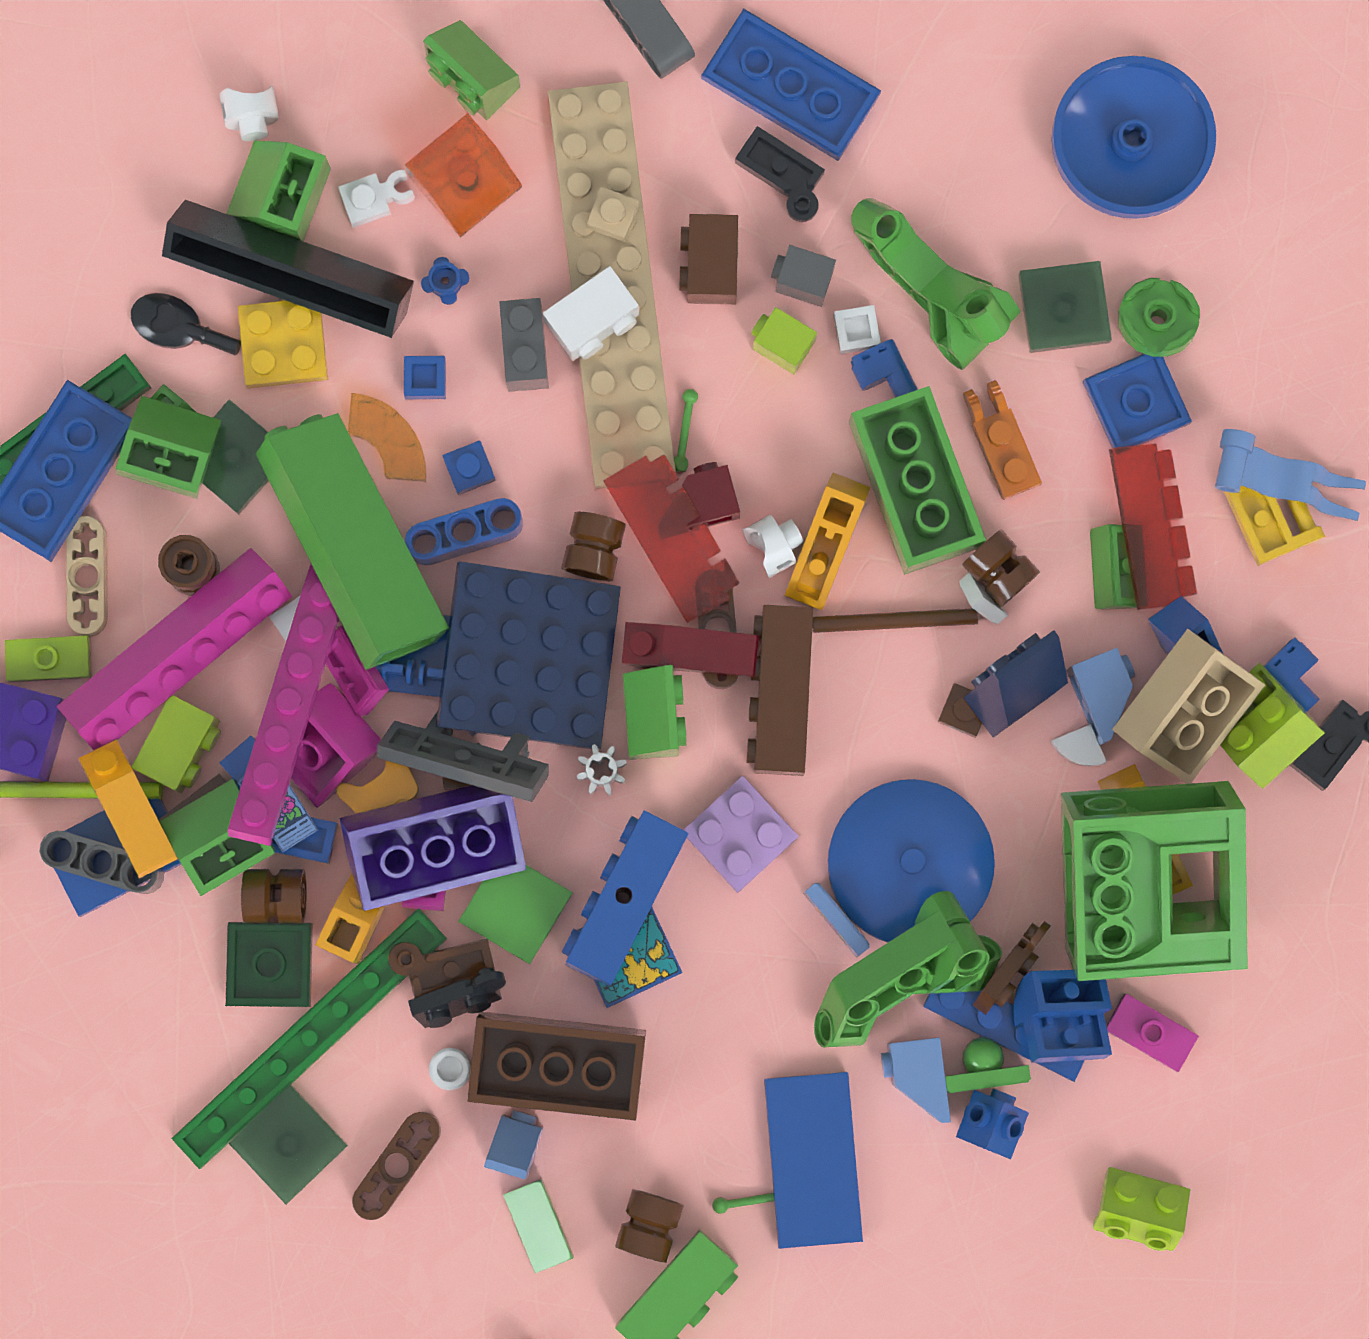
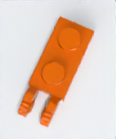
[963,380,1042,500]

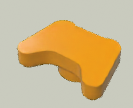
[336,760,419,814]

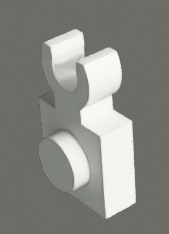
[338,170,415,228]

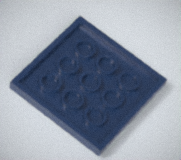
[436,561,621,750]

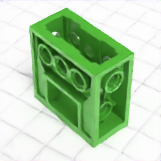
[1061,781,1248,981]

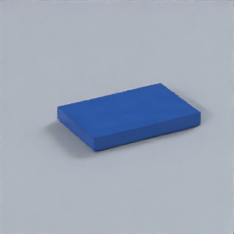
[53,799,182,917]

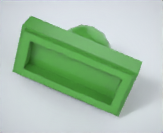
[945,1037,1031,1093]

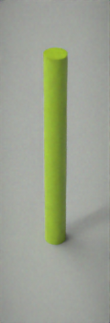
[0,781,163,799]

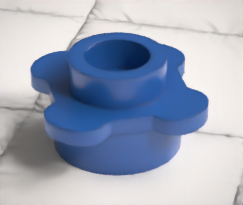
[421,257,469,305]

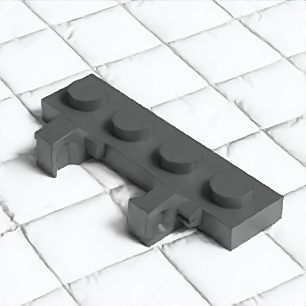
[377,711,549,802]

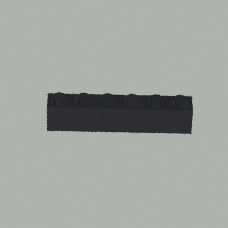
[162,199,414,338]

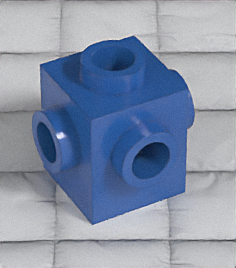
[956,1088,1029,1160]

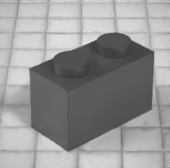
[499,298,549,392]

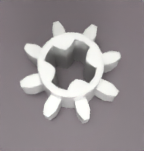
[577,745,627,796]

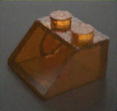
[405,113,523,238]

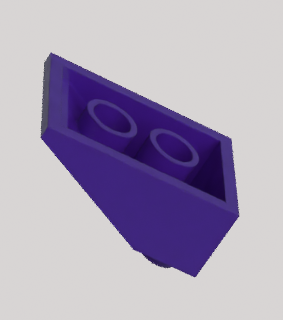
[0,683,66,782]

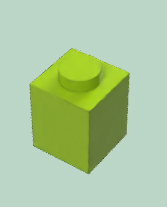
[751,307,817,375]

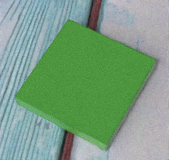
[458,865,573,964]

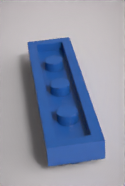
[923,990,1085,1082]

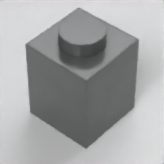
[771,244,836,307]

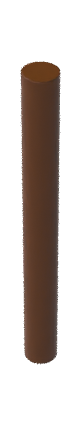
[813,608,978,633]

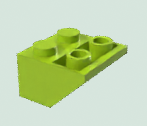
[1220,662,1325,789]

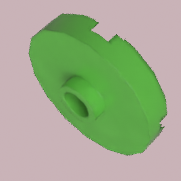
[1118,278,1200,357]

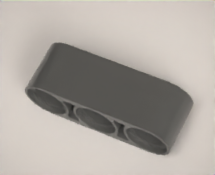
[603,0,695,79]
[39,831,164,894]

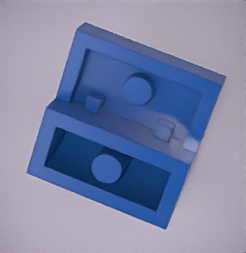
[1014,970,1112,1063]

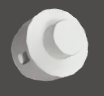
[220,85,279,141]
[742,515,804,578]

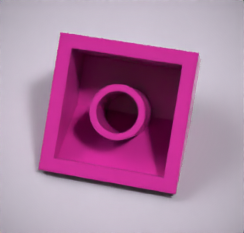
[291,683,381,808]

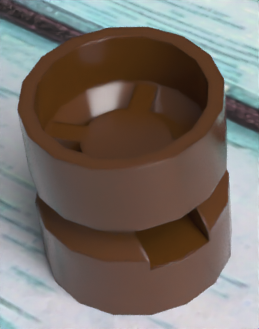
[561,511,626,582]
[962,529,1040,608]
[158,535,220,596]
[241,869,307,923]
[615,1189,684,1263]

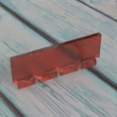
[1109,443,1197,610]
[603,454,740,623]

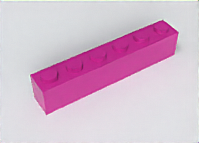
[56,548,292,751]

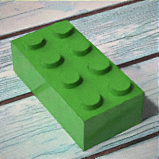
[849,386,986,575]

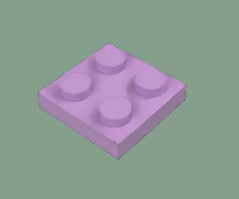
[684,775,799,893]

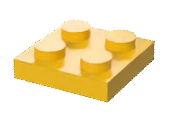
[238,301,329,389]

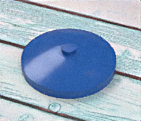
[1051,56,1216,219]
[828,779,995,943]

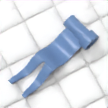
[1215,429,1366,521]

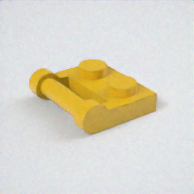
[1224,486,1326,566]

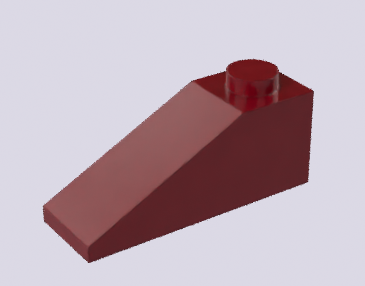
[621,622,759,677]

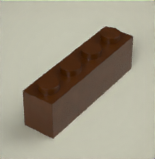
[746,605,813,776]

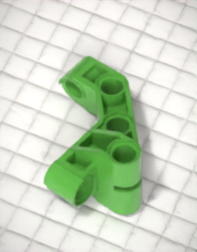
[851,198,1020,370]
[814,891,1002,1048]

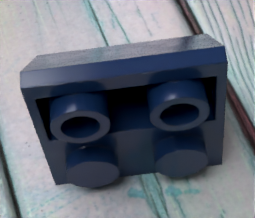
[964,630,1068,738]

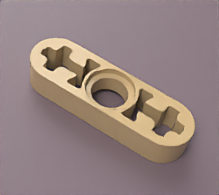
[66,516,108,637]

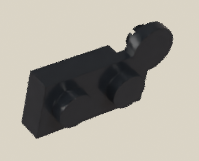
[735,126,825,222]
[1289,700,1369,791]
[408,967,506,1028]

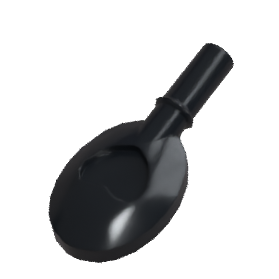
[131,293,241,356]

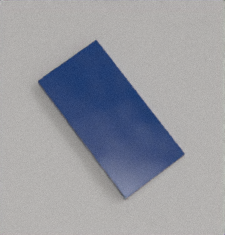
[701,8,881,161]
[0,380,132,562]
[764,1072,863,1249]

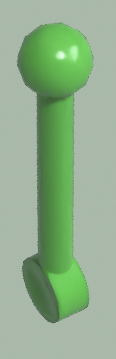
[674,389,698,472]
[712,1193,774,1214]

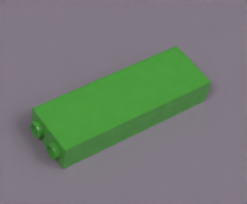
[255,413,449,670]

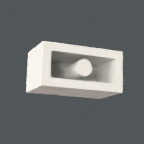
[543,266,639,361]

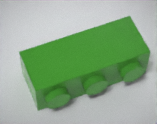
[615,1229,739,1339]

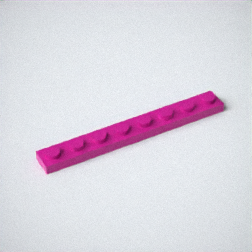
[228,563,339,846]

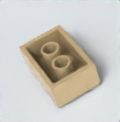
[1112,629,1265,784]

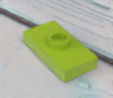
[5,635,91,683]

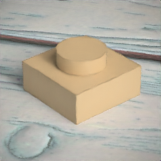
[586,187,639,242]

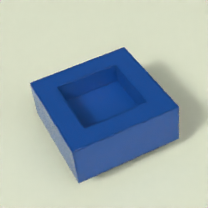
[404,356,446,400]
[442,440,496,495]

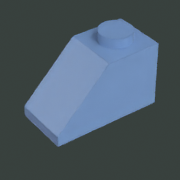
[1066,648,1135,746]
[881,1037,951,1123]
[484,1110,543,1179]

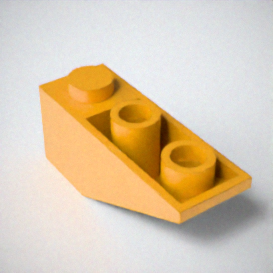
[315,873,386,964]

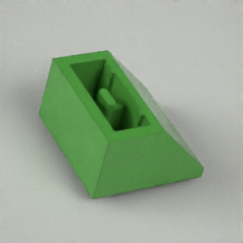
[423,20,520,121]
[226,140,331,241]
[115,396,221,499]
[623,665,687,760]
[159,779,276,896]

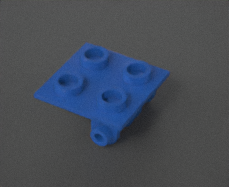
[376,615,450,697]

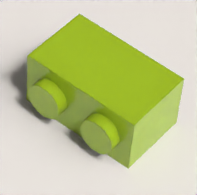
[131,695,221,794]

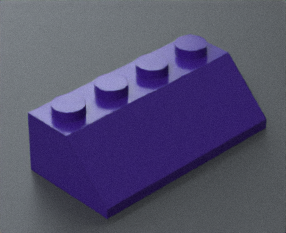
[339,785,527,911]

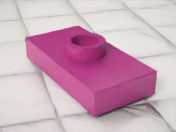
[326,625,389,716]
[1106,993,1199,1072]

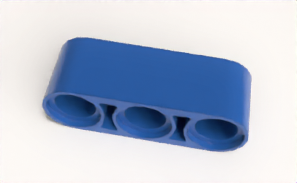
[405,498,523,565]

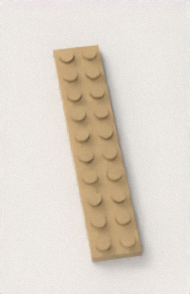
[548,81,676,489]

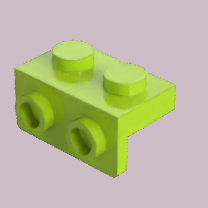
[1093,1167,1191,1251]

